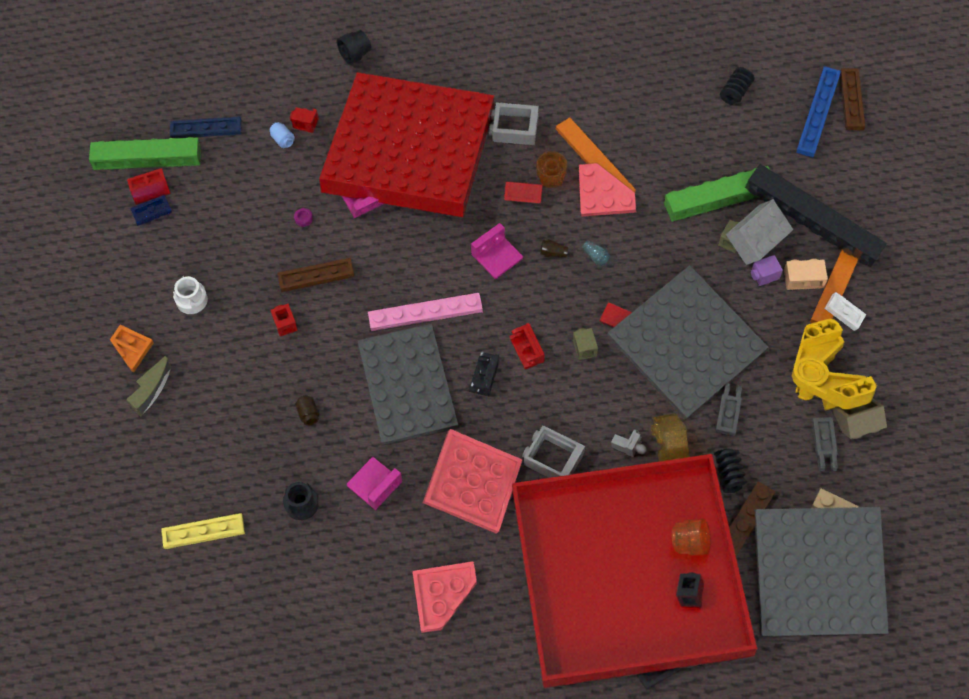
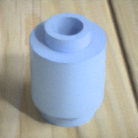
[270,122,295,148]

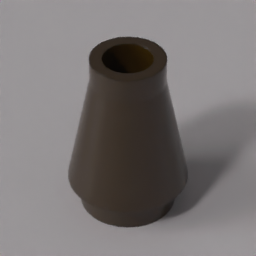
[540,239,568,258]

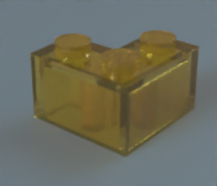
[651,413,689,461]

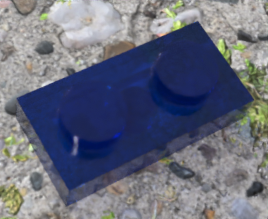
[130,195,172,226]

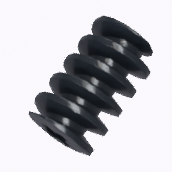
[720,67,755,105]
[714,449,747,493]

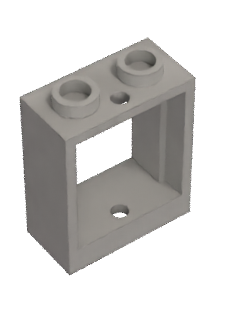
[489,103,539,145]
[522,426,585,478]

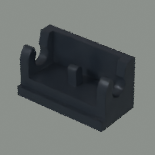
[469,352,499,397]

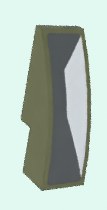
[126,356,171,417]

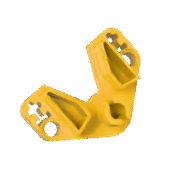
[792,319,876,410]

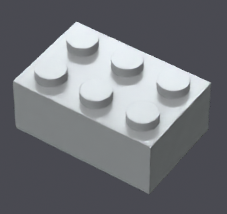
[726,200,793,265]

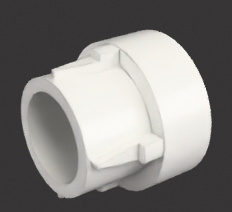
[173,276,208,314]

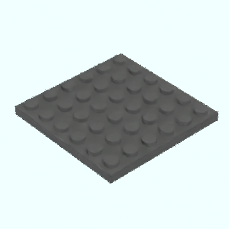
[606,265,768,420]
[754,507,889,636]

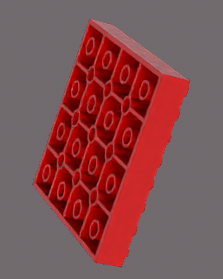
[319,72,494,217]

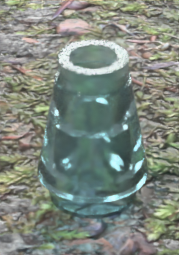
[583,241,610,266]

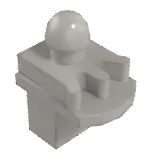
[611,429,646,457]

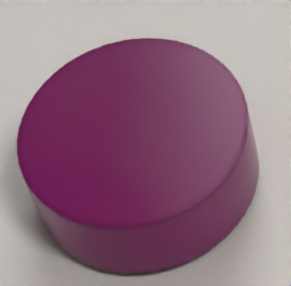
[294,208,313,227]

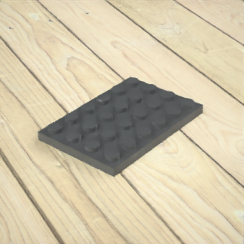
[357,324,458,445]

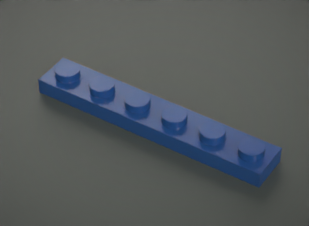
[796,66,841,158]

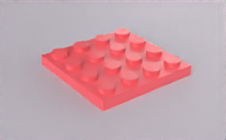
[423,429,522,534]

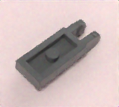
[715,383,742,436]
[812,417,838,471]

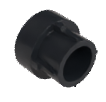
[336,30,372,65]
[283,482,319,520]

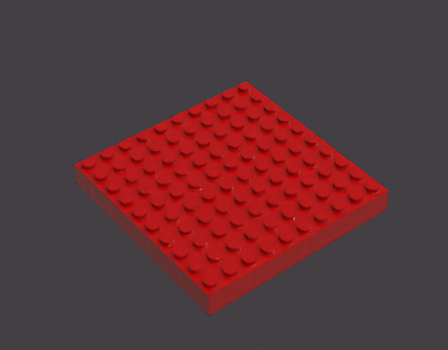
[512,454,757,688]

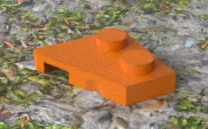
[110,325,154,372]

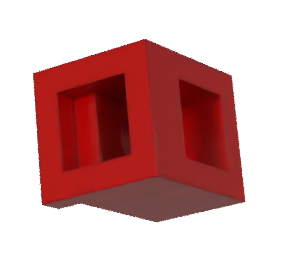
[290,107,319,133]
[270,304,298,337]

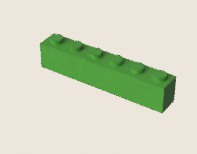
[89,137,201,170]
[664,166,769,222]

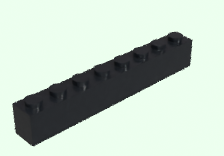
[745,164,887,267]

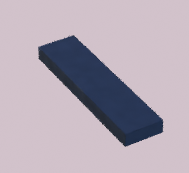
[170,117,242,139]

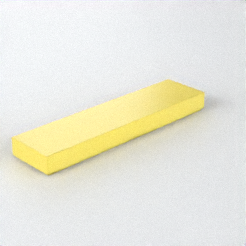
[161,513,245,549]

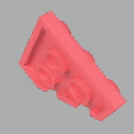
[579,163,636,217]
[412,562,477,633]

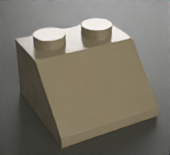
[831,399,887,439]

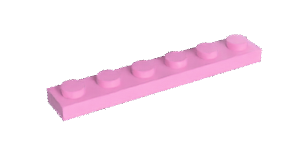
[368,293,483,331]

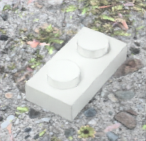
[824,292,866,331]

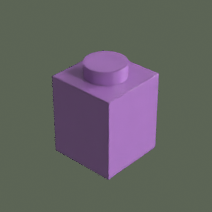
[751,255,783,286]

